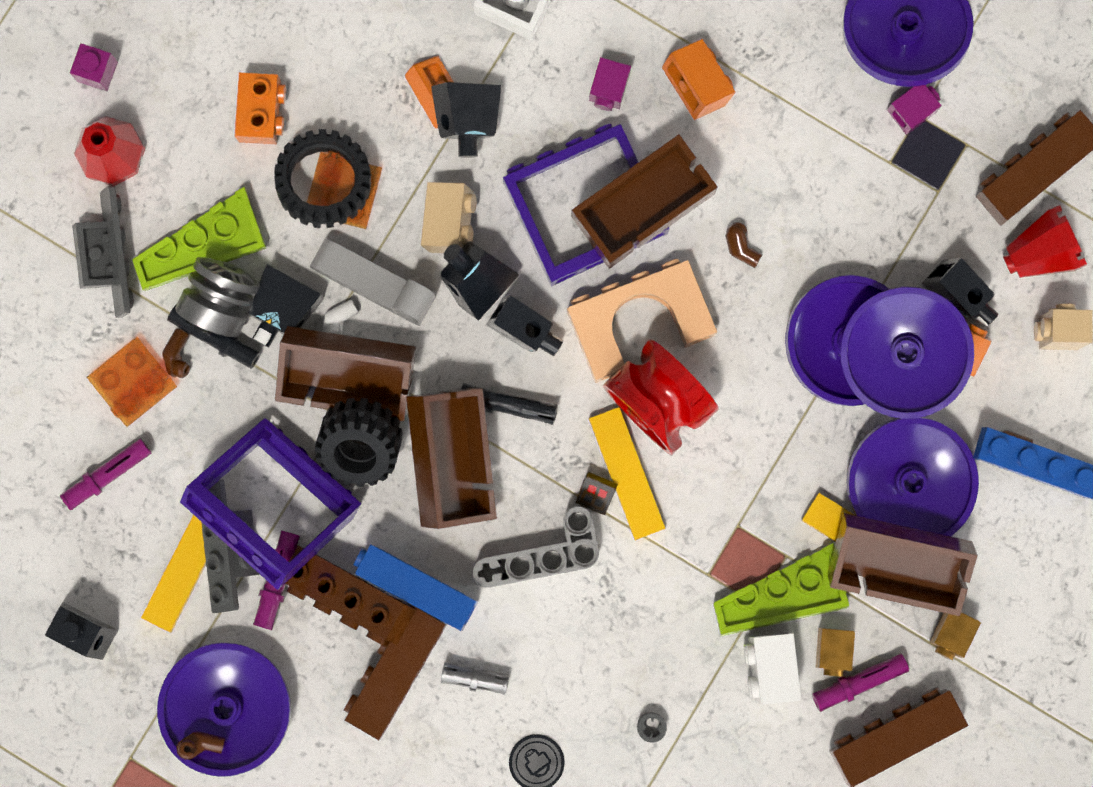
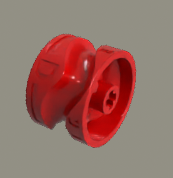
[603,339,719,456]

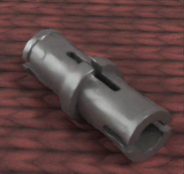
[441,662,509,695]

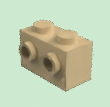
[421,182,477,253]
[1034,304,1093,350]

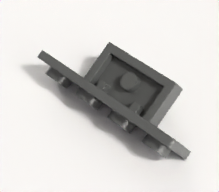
[72,186,134,318]
[201,479,259,613]

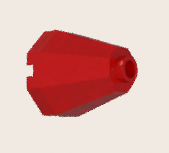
[74,116,145,186]
[1003,205,1087,278]

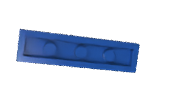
[973,427,1093,499]

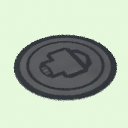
[509,735,565,787]

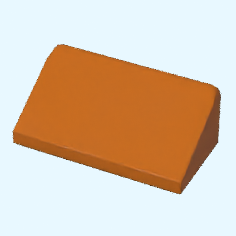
[405,55,453,128]

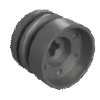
[175,257,260,337]

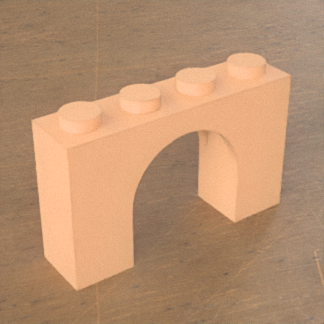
[567,259,717,383]

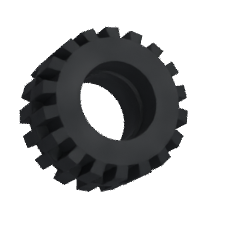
[315,398,403,487]

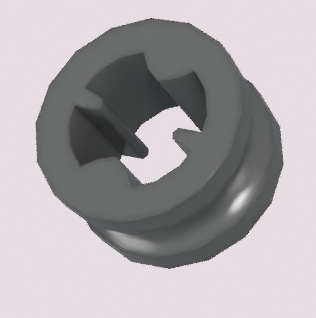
[637,712,667,743]

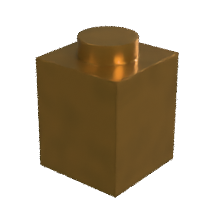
[929,612,981,661]
[815,628,855,677]

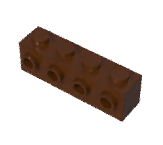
[976,110,1093,226]
[285,545,416,645]
[343,605,447,741]
[829,687,969,787]

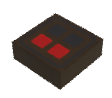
[575,472,618,515]

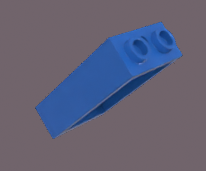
[353,545,478,631]

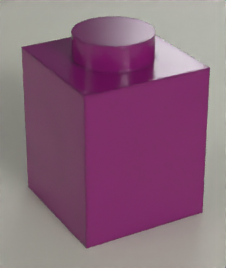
[70,43,118,92]
[589,57,631,111]
[887,85,942,135]

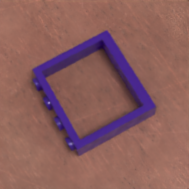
[503,123,670,287]
[180,418,362,590]

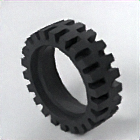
[274,129,371,228]

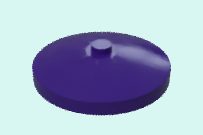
[843,0,974,87]
[785,275,890,406]
[840,286,974,419]
[846,418,979,537]
[157,643,291,777]

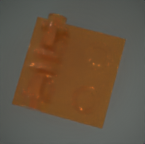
[307,151,382,229]
[86,337,178,427]

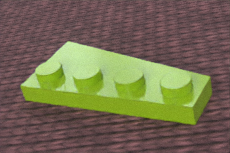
[132,187,267,291]
[713,543,849,636]

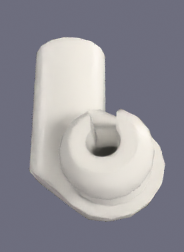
[321,299,358,335]

